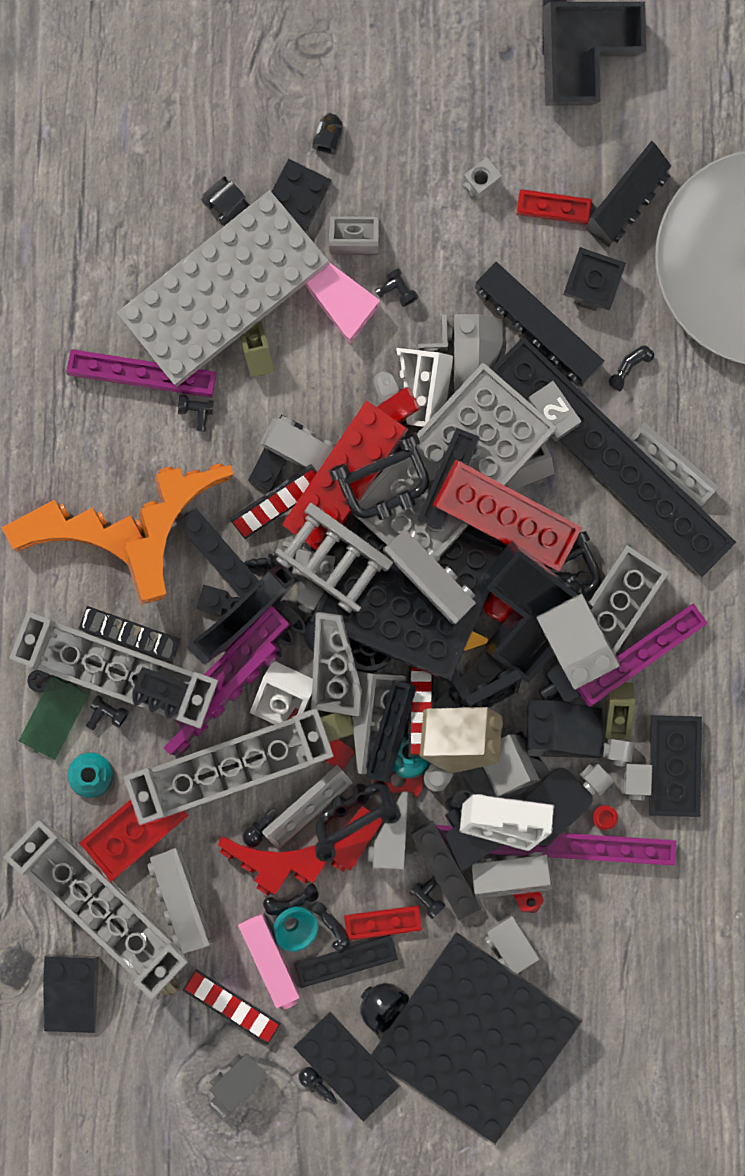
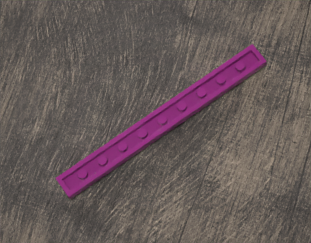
[436,825,676,866]

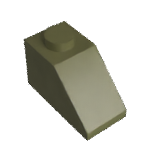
[240,321,274,377]
[605,682,635,740]
[320,713,354,743]

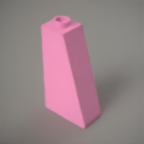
[305,263,380,344]
[238,913,300,1010]

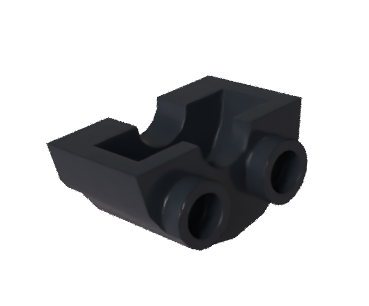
[201,176,250,226]

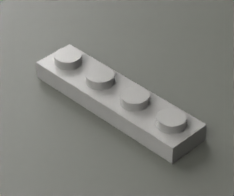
[630,422,719,507]
[262,765,353,849]

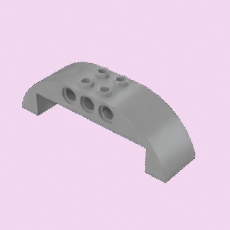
[9,611,218,729]
[123,708,334,825]
[3,820,188,1000]

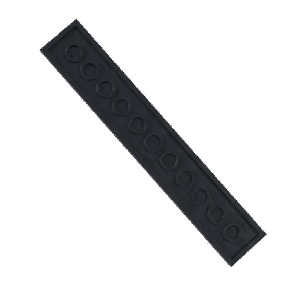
[491,336,736,578]

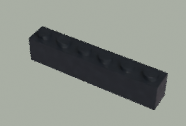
[475,261,604,386]

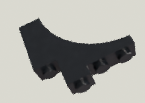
[187,563,298,666]

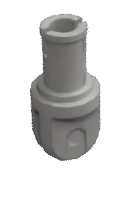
[371,371,406,420]

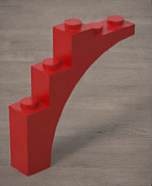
[217,806,382,896]

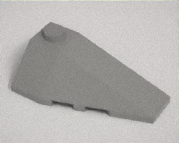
[352,670,409,774]

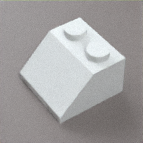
[250,661,313,724]

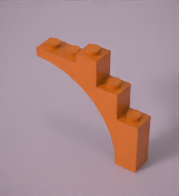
[123,463,233,605]
[2,499,144,565]

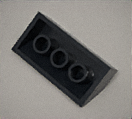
[586,141,672,247]

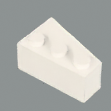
[396,348,453,427]
[460,795,553,851]

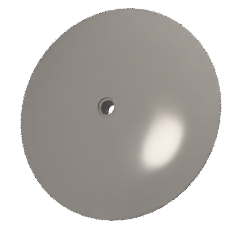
[655,151,745,364]

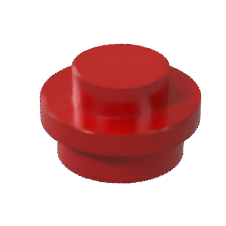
[593,805,618,830]

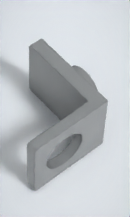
[418,314,452,352]

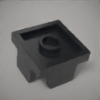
[563,247,626,311]

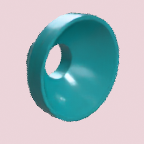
[393,733,430,778]
[68,752,113,798]
[273,907,318,952]

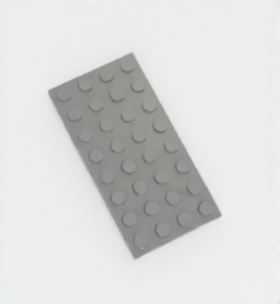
[117,190,330,387]
[352,363,558,558]

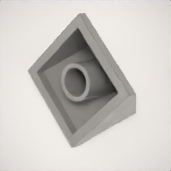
[329,216,379,255]
[484,734,540,797]

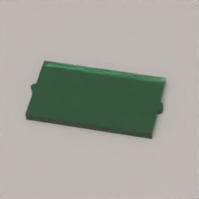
[19,676,89,760]

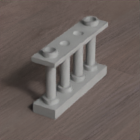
[274,502,393,613]

